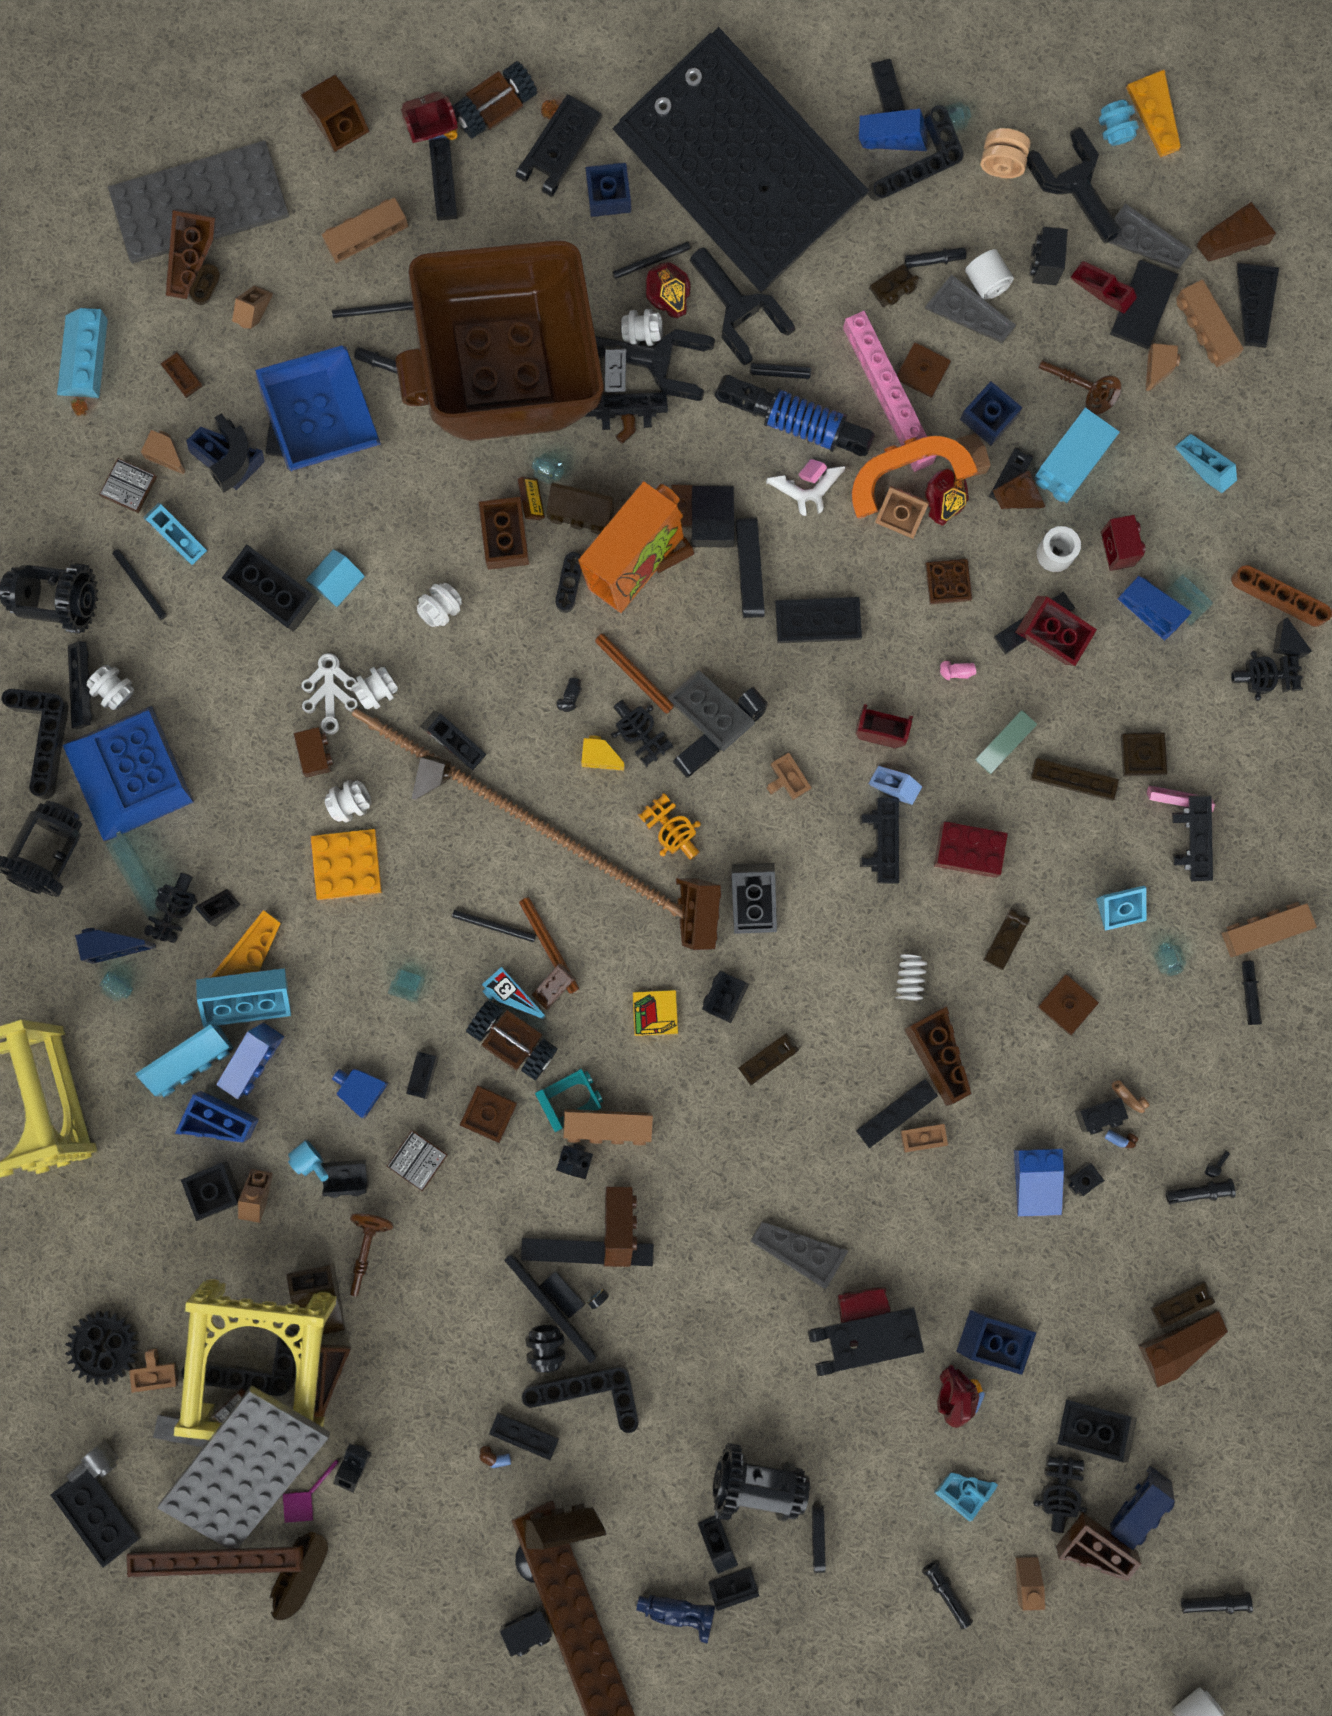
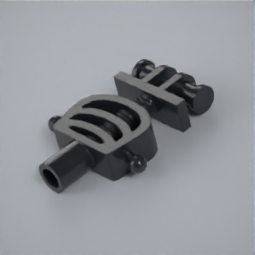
[1231,651,1303,701]
[611,700,673,768]
[144,872,198,943]
[1033,1455,1087,1533]

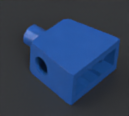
[332,1069,388,1118]

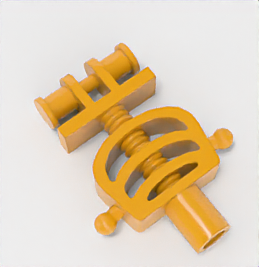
[637,793,701,860]

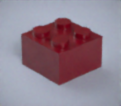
[1100,515,1146,571]

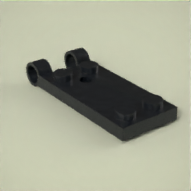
[516,94,602,197]
[807,1307,924,1376]

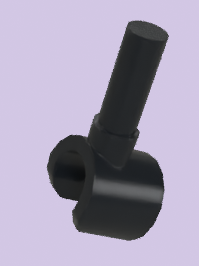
[1205,1151,1230,1177]

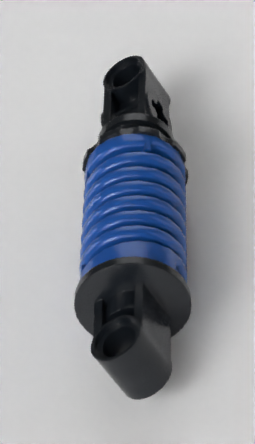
[714,375,875,456]

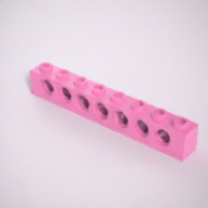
[843,311,936,472]

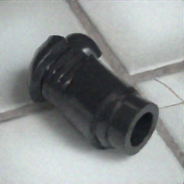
[557,678,582,712]

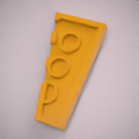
[1126,70,1181,158]
[210,910,281,978]

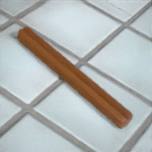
[595,633,674,714]
[519,897,579,994]

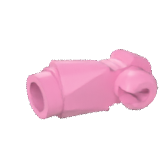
[940,661,976,680]

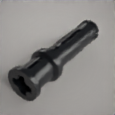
[1165,1178,1236,1205]
[922,1560,973,1629]
[1181,1592,1253,1614]

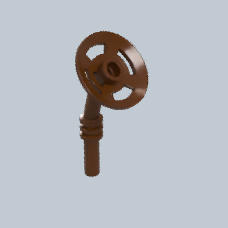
[1038,360,1121,414]
[350,1213,394,1297]

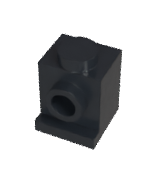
[1066,1162,1105,1197]

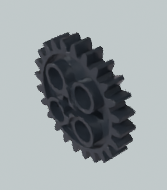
[65,1310,140,1385]

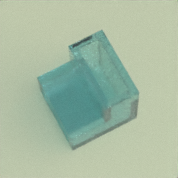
[387,969,425,1003]

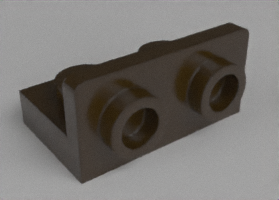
[869,263,919,308]

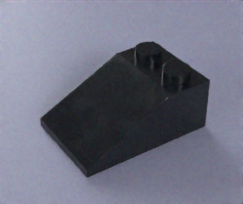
[692,486,734,548]
[731,863,777,934]
[1057,1399,1137,1463]

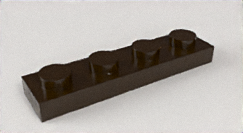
[1030,758,1119,801]

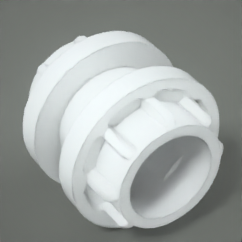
[621,309,663,346]
[417,583,462,627]
[87,665,134,710]
[352,667,398,709]
[325,780,371,823]

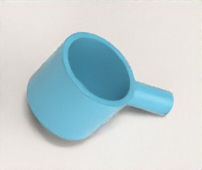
[288,1140,329,1181]

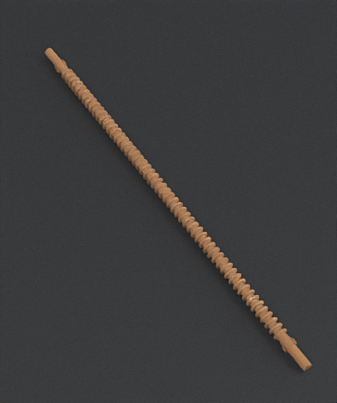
[352,708,683,918]

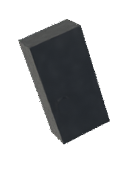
[222,544,319,632]

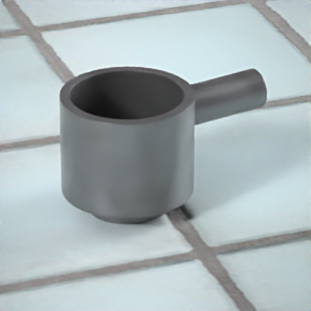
[66,1441,119,1483]

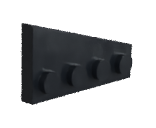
[1236,263,1279,348]

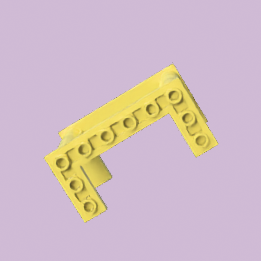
[0,1020,97,1178]
[174,1279,337,1440]

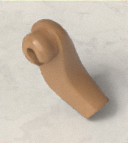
[1112,1080,1149,1113]

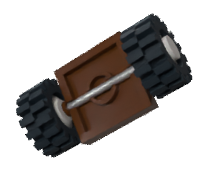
[452,61,537,139]
[466,1000,558,1081]

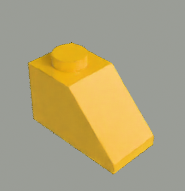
[581,736,625,771]

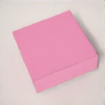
[798,459,827,483]

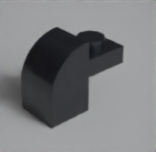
[333,1443,371,1493]

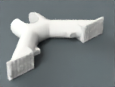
[766,466,845,516]

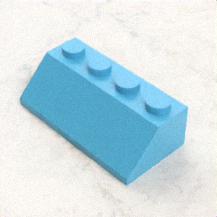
[57,308,108,398]
[196,968,291,1027]
[135,1024,234,1097]

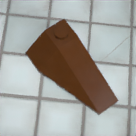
[166,208,216,299]
[1139,1311,1228,1388]

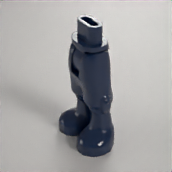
[636,1595,716,1644]

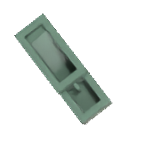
[975,710,1037,774]

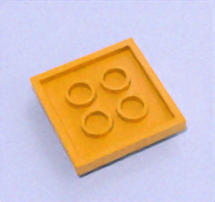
[311,829,382,900]

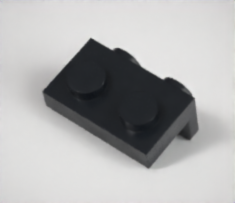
[702,970,749,1023]
[322,1160,369,1198]

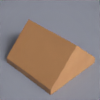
[875,486,929,539]

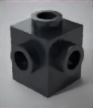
[556,1143,593,1179]

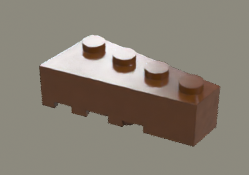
[904,1006,972,1106]

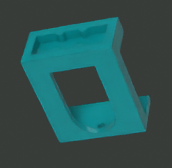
[535,1069,604,1132]

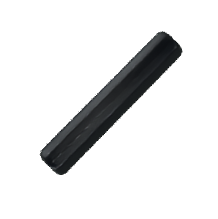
[750,362,811,379]

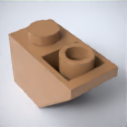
[238,1169,273,1223]

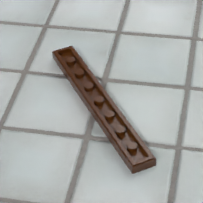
[127,1546,303,1577]

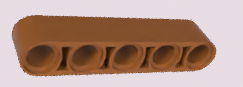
[1231,565,1332,627]

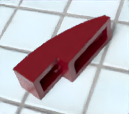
[1071,261,1137,314]

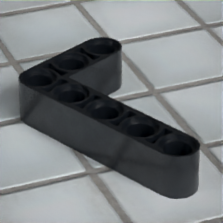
[868,105,964,201]
[673,686,768,778]
[1,689,69,800]
[181,1328,301,1396]
[522,1365,639,1433]

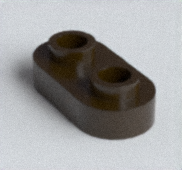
[190,264,220,305]

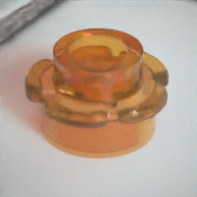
[541,99,559,119]
[70,396,89,417]

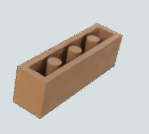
[321,197,408,263]
[1176,279,1244,367]
[1221,902,1317,957]
[563,1109,653,1145]

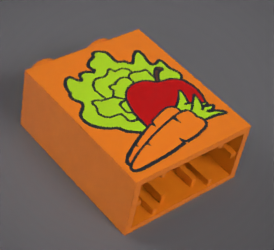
[578,481,684,613]

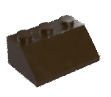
[546,482,614,534]
[523,1503,606,1549]

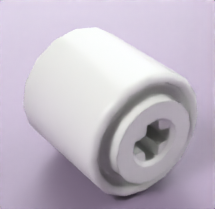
[965,249,1014,300]
[1037,526,1081,572]
[1171,1687,1225,1716]

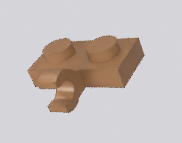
[766,753,811,800]
[129,1348,178,1393]

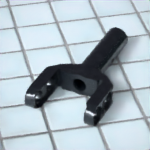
[1026,127,1121,243]
[690,247,795,366]
[595,329,715,401]

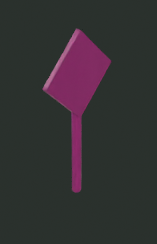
[283,1460,339,1523]

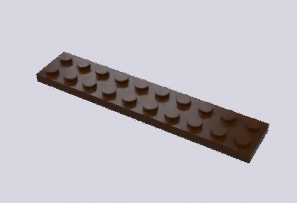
[511,1500,635,1716]

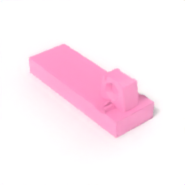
[1147,785,1215,812]

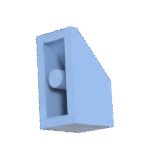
[869,766,922,805]

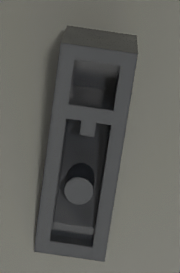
[420,711,487,770]

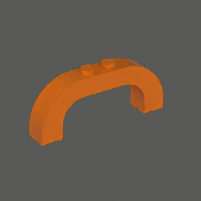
[852,436,979,519]

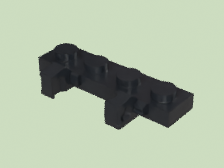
[585,392,668,430]
[1172,795,1213,882]
[860,798,899,884]

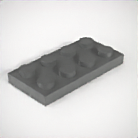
[668,670,755,752]

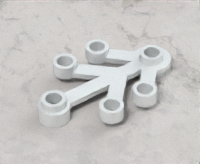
[302,653,358,735]

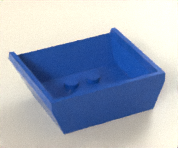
[255,345,381,471]
[63,706,194,841]

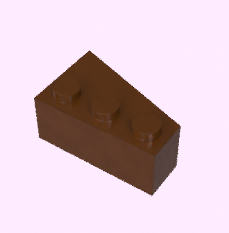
[1196,202,1276,262]
[676,878,721,950]
[1056,1513,1142,1581]

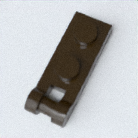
[983,907,1030,970]
[738,1033,799,1086]
[1150,1281,1215,1329]

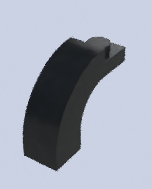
[209,413,250,493]

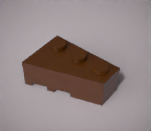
[604,1187,637,1267]
[314,1345,351,1417]

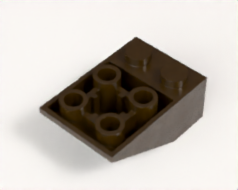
[286,1264,345,1339]

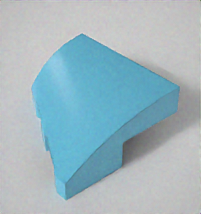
[934,1473,998,1521]

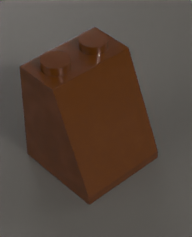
[301,75,370,152]

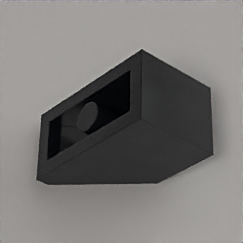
[698,1515,738,1574]

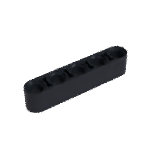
[736,517,765,618]

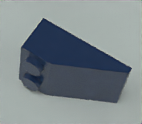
[75,928,156,964]
[956,1309,1036,1375]

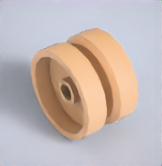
[980,128,1031,179]

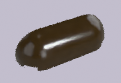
[270,1532,328,1620]

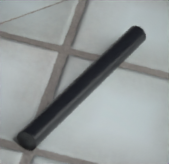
[612,241,691,279]
[332,301,413,318]
[112,549,167,620]
[452,910,537,943]

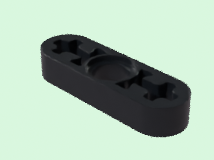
[555,552,582,613]
[811,1505,826,1573]

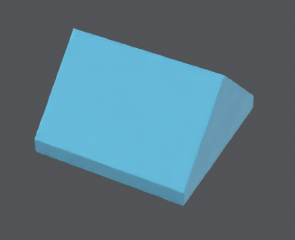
[306,549,365,607]
[1096,885,1147,931]

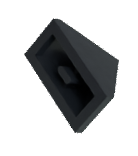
[1273,617,1312,658]
[195,889,241,927]

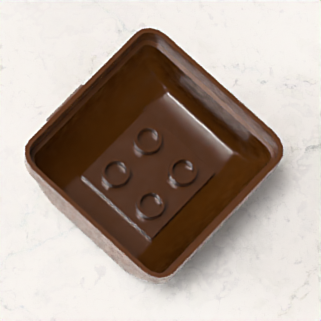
[395,241,603,441]

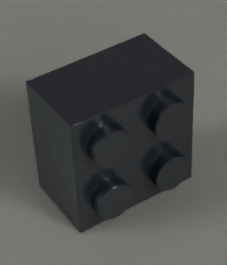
[1029,227,1068,286]
[181,1162,240,1221]

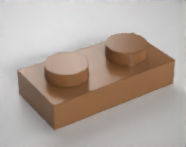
[901,1124,948,1153]

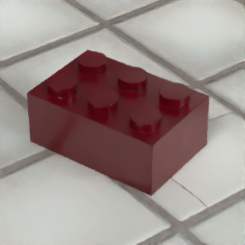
[1015,596,1097,666]
[934,821,1008,878]

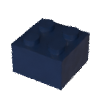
[585,163,631,217]
[960,381,1022,446]

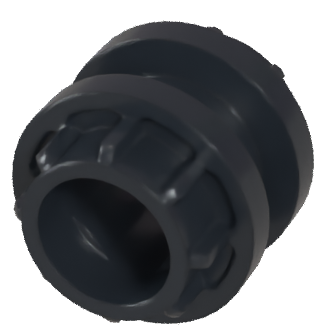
[525,1325,566,1372]

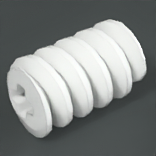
[896,955,927,1001]

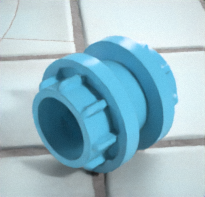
[1098,100,1139,146]

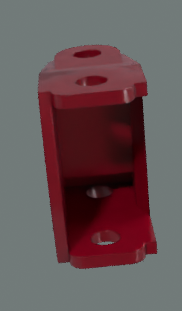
[400,91,458,143]
[855,704,913,748]
[838,1287,891,1347]

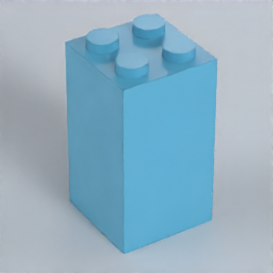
[1034,407,1119,503]

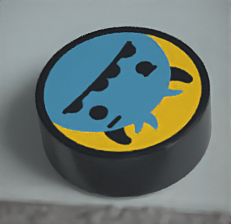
[587,1288,609,1309]

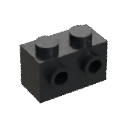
[1075,1097,1129,1135]
[499,1605,553,1657]

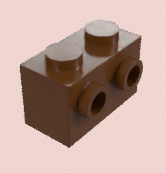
[294,727,334,778]

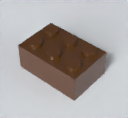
[479,497,529,570]

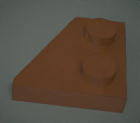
[992,470,1046,509]

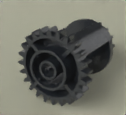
[0,563,99,634]
[0,801,83,897]
[713,1443,810,1522]

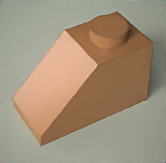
[232,285,273,329]
[1146,344,1180,391]
[141,430,185,474]
[956,434,991,478]
[1015,1557,1045,1611]

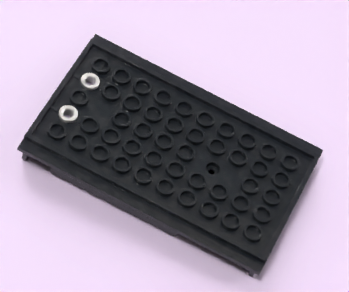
[612,27,870,293]

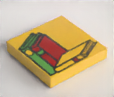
[633,990,678,1036]

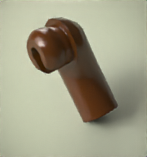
[615,414,636,444]

